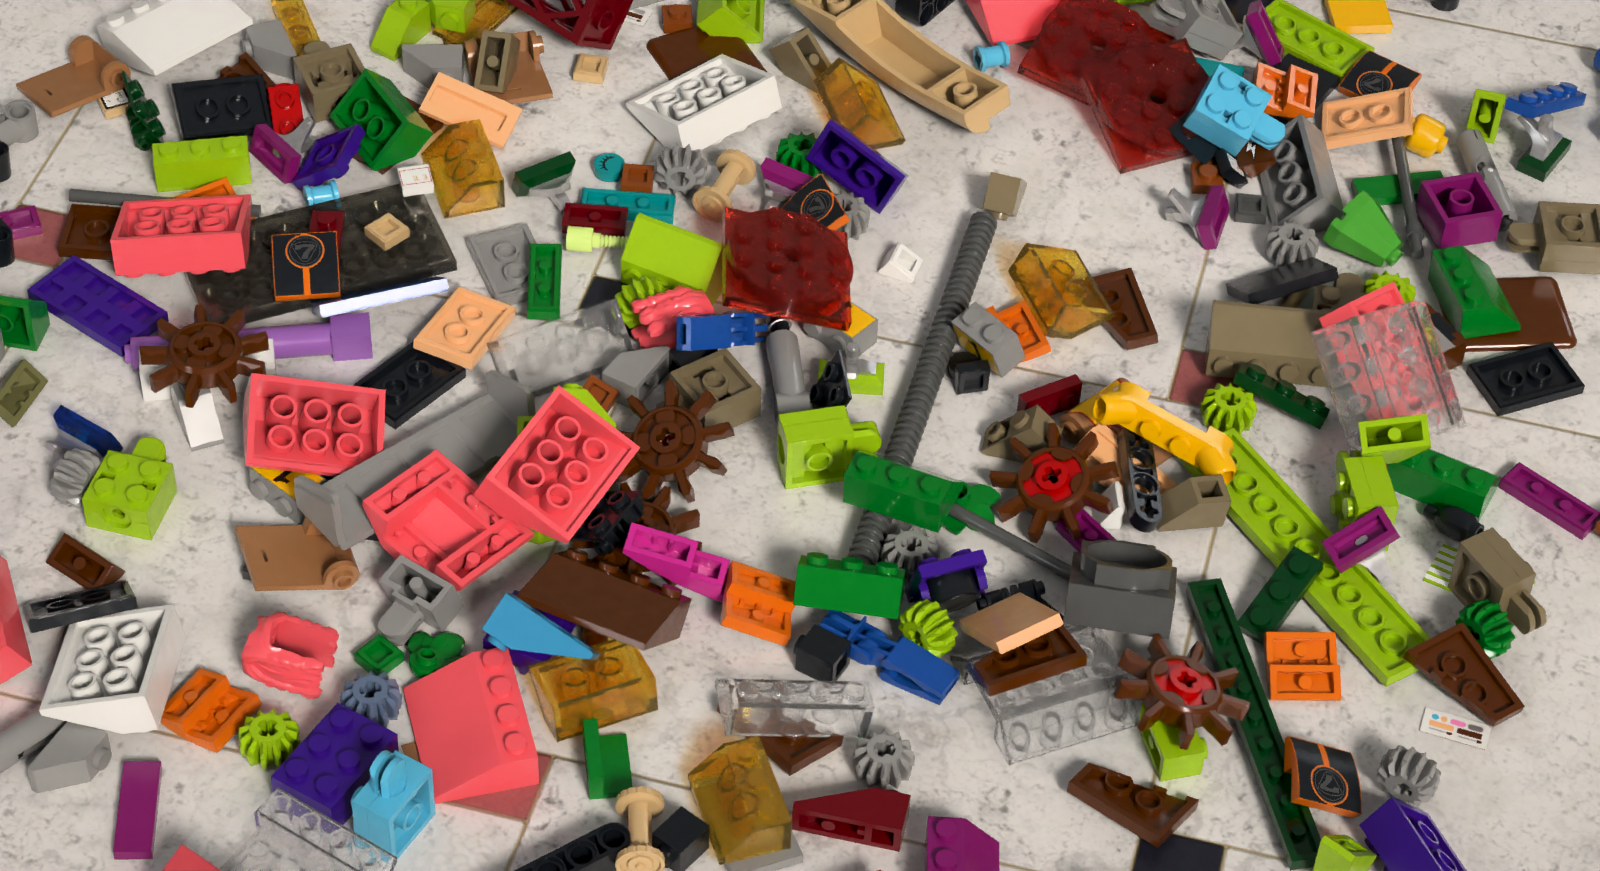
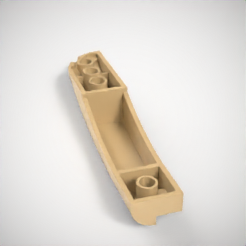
[789,0,1011,134]

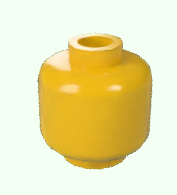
[1404,113,1448,158]

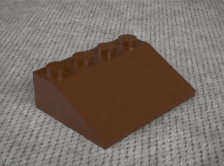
[517,548,692,651]

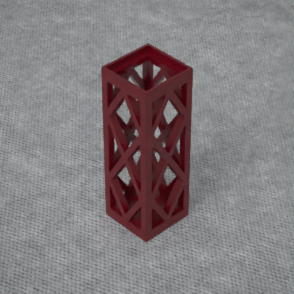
[506,0,633,50]

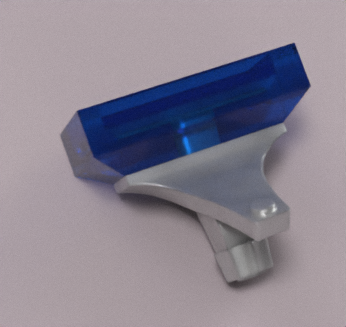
[46,405,123,470]

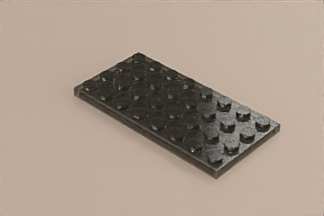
[184,184,457,324]

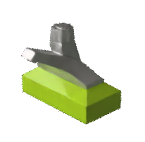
[818,342,885,396]

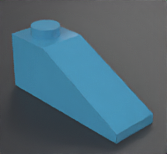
[482,593,601,660]

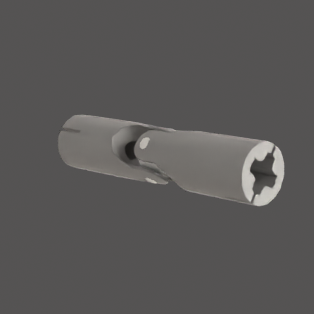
[1456,129,1518,232]

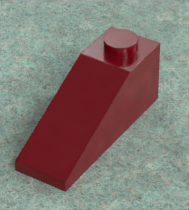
[791,788,911,852]

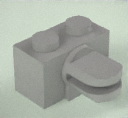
[377,554,464,646]

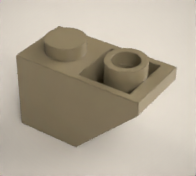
[981,404,1063,462]
[1157,475,1231,532]

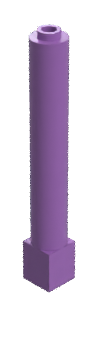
[124,312,373,370]

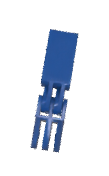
[676,310,768,351]
[818,610,960,705]

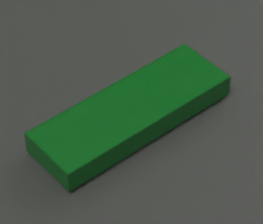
[1351,170,1444,205]
[527,244,562,320]

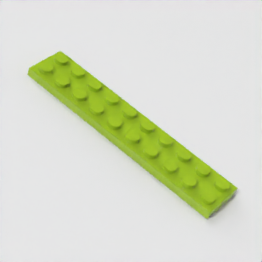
[1179,428,1430,687]

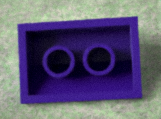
[806,119,909,214]
[1359,797,1467,871]

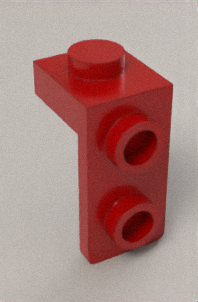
[267,83,304,135]

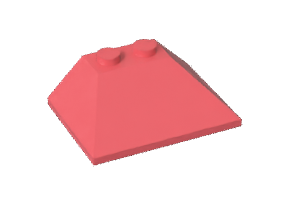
[362,449,534,591]

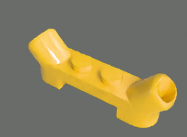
[1092,382,1237,485]

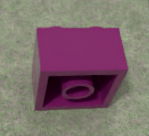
[1416,172,1503,249]

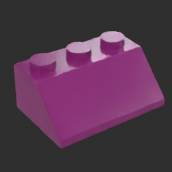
[924,816,999,871]

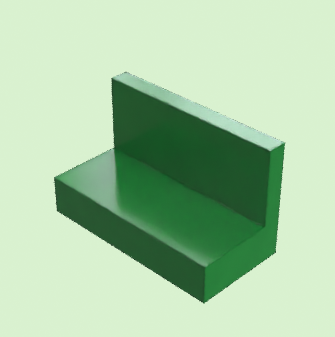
[583,718,633,800]

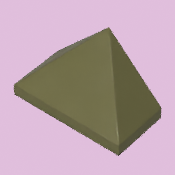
[0,358,48,428]

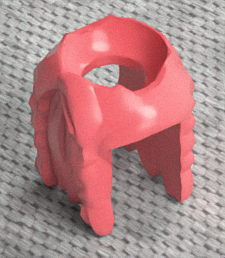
[631,285,716,349]
[241,612,339,699]

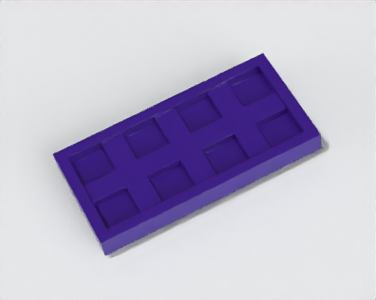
[27,255,169,357]

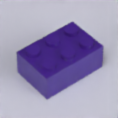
[271,703,399,836]

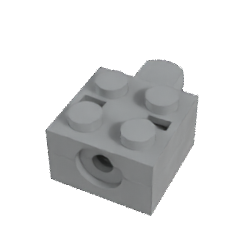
[1149,0,1243,60]

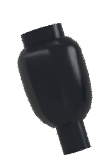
[1423,503,1484,542]

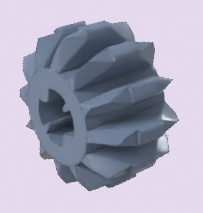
[340,669,402,728]

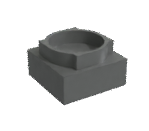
[1063,540,1177,639]

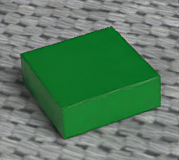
[353,634,405,676]

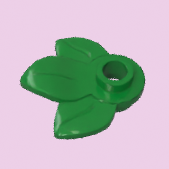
[943,480,1001,535]
[408,631,465,679]

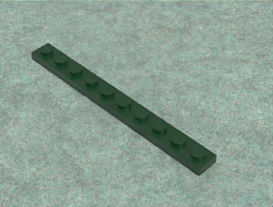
[1186,578,1321,871]

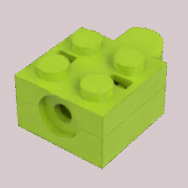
[777,405,882,489]
[82,437,177,541]
[1329,450,1399,551]

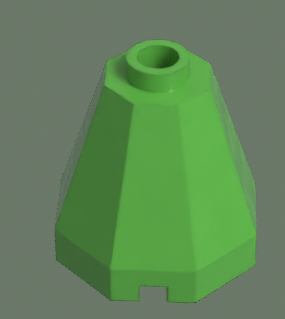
[1322,191,1404,268]

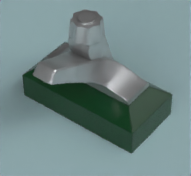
[1516,114,1572,182]
[511,151,576,213]

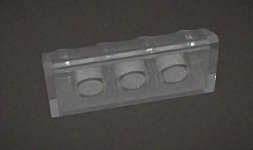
[486,298,634,398]
[715,678,875,738]

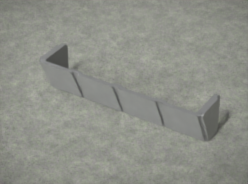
[294,370,536,550]

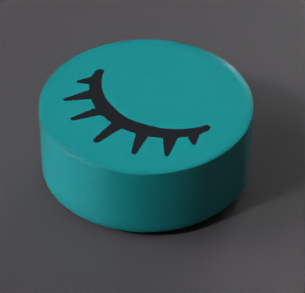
[594,153,625,182]

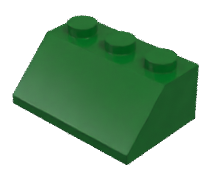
[329,68,433,171]
[1428,246,1521,339]
[0,293,50,351]
[1387,449,1502,521]
[843,451,964,533]
[793,552,906,619]

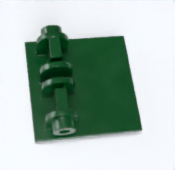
[122,71,166,151]

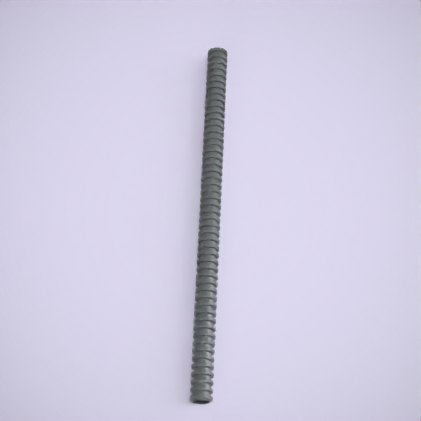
[847,212,997,565]

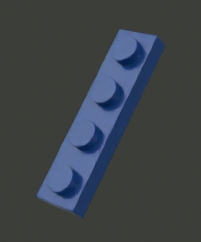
[1504,82,1587,119]

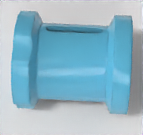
[973,41,1010,72]
[303,180,341,213]

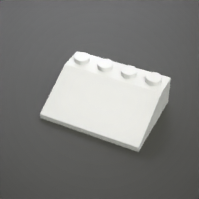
[96,0,253,76]
[626,54,782,151]
[39,604,186,734]

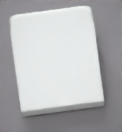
[877,242,924,283]
[1092,481,1125,529]

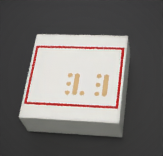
[397,164,434,197]

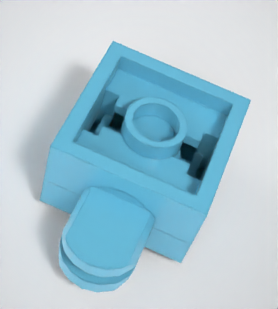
[1183,64,1286,157]
[351,750,436,865]

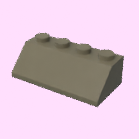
[1205,300,1340,388]

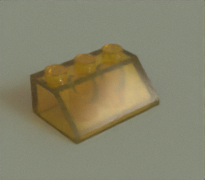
[814,57,906,149]
[421,119,505,219]
[1008,243,1114,339]
[528,639,658,742]
[688,735,792,865]

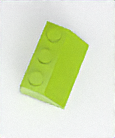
[697,0,765,43]
[152,135,252,192]
[621,213,725,305]

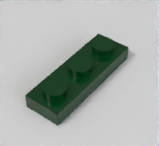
[1233,362,1330,430]
[1237,546,1323,646]

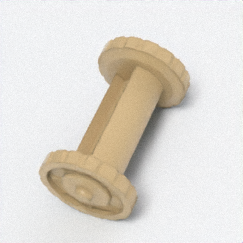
[692,149,756,222]
[615,786,665,871]

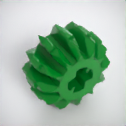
[776,131,824,178]
[1455,599,1515,659]

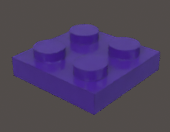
[292,124,366,191]

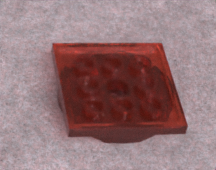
[1017,0,1174,122]
[1075,38,1209,174]
[721,207,854,331]

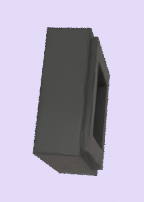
[1234,193,1267,225]

